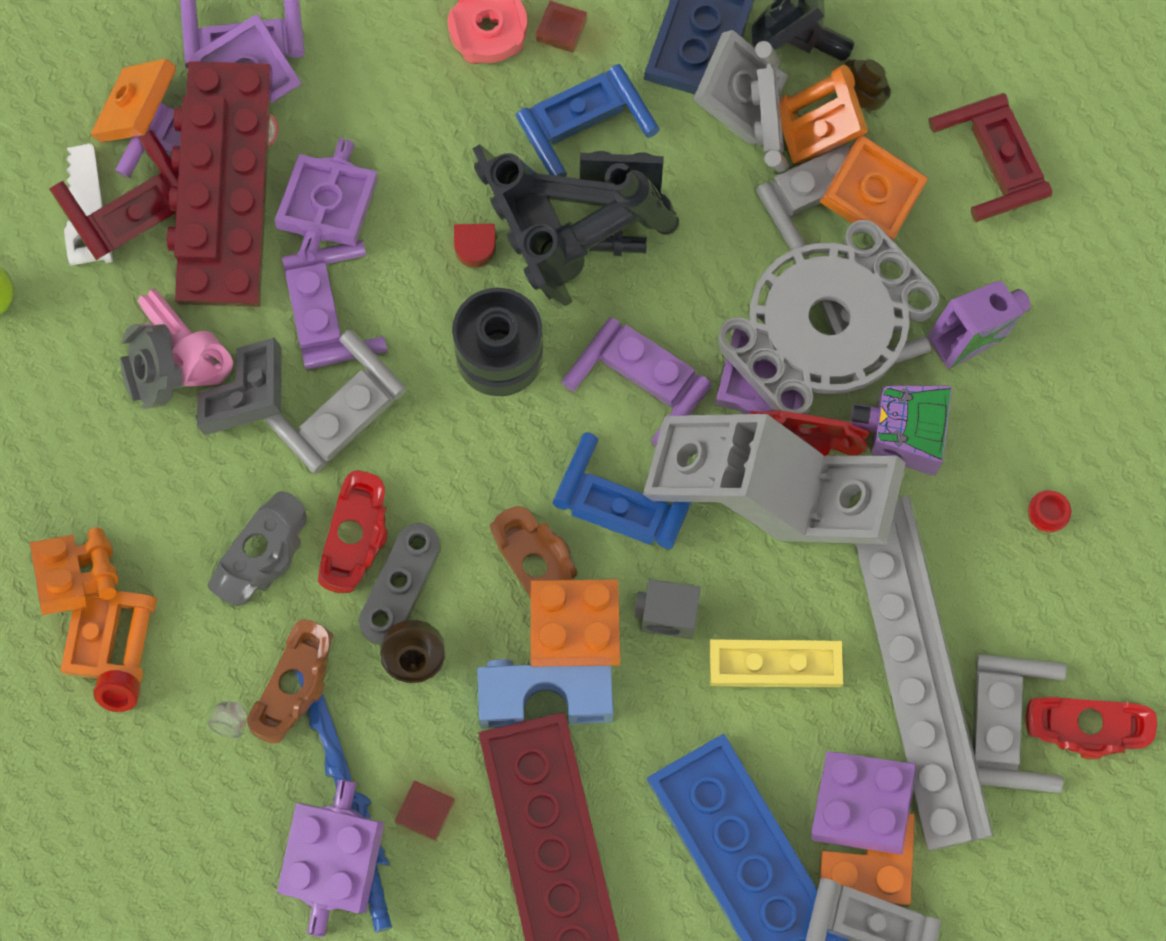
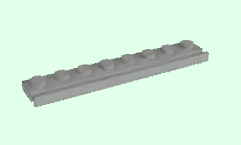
[856,495,995,851]

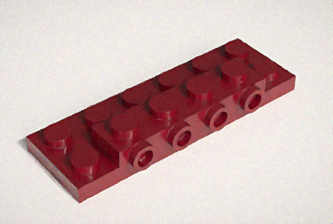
[167,61,272,307]

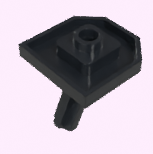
[752,0,854,61]

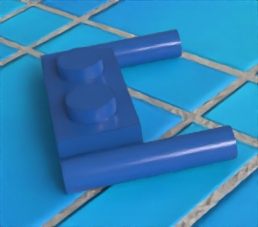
[515,64,660,177]
[552,432,691,549]

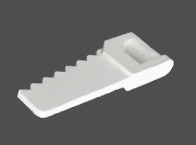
[64,144,113,266]

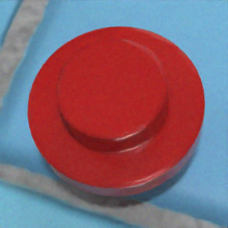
[1028,490,1072,533]

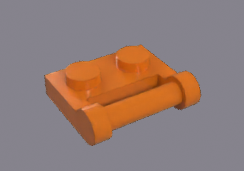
[780,65,868,165]
[60,591,157,684]

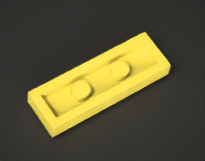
[709,639,843,688]

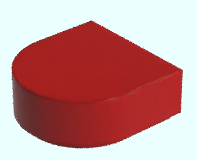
[454,224,495,267]

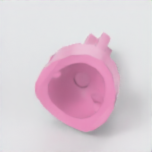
[138,289,233,386]

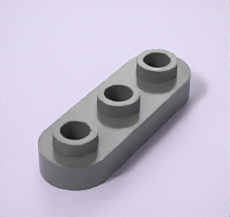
[359,523,440,646]

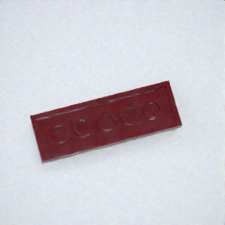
[478,712,620,941]

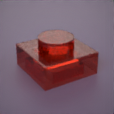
[536,0,587,53]
[395,780,455,842]

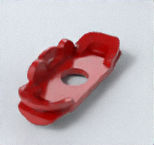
[749,409,870,456]
[318,470,388,593]
[1025,697,1157,760]

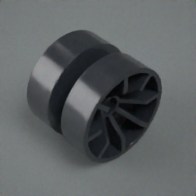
[452,288,543,396]

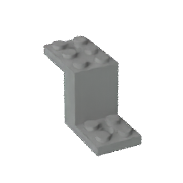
[643,414,906,544]

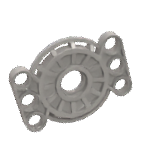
[718,220,939,415]

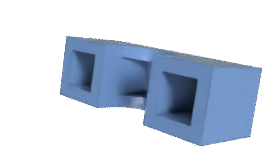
[477,659,613,728]

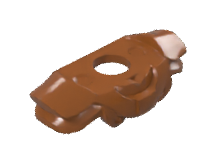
[490,506,577,598]
[247,619,333,743]

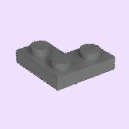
[197,337,282,435]

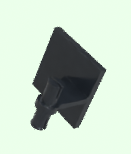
[580,151,664,257]

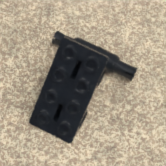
[472,144,680,306]

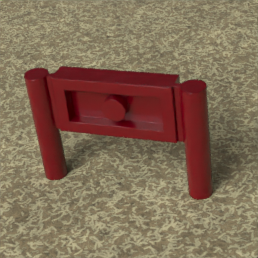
[928,93,1052,222]
[49,130,179,260]

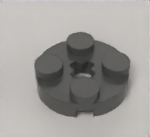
[121,323,183,409]

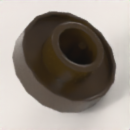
[840,59,891,110]
[380,620,445,683]

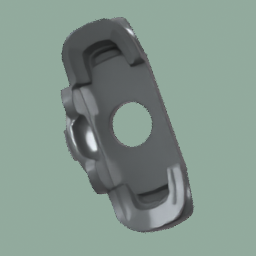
[208,491,307,606]

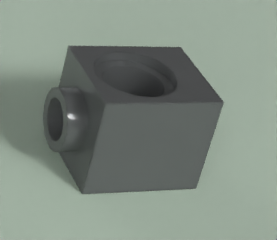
[634,579,701,639]

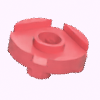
[448,0,527,64]

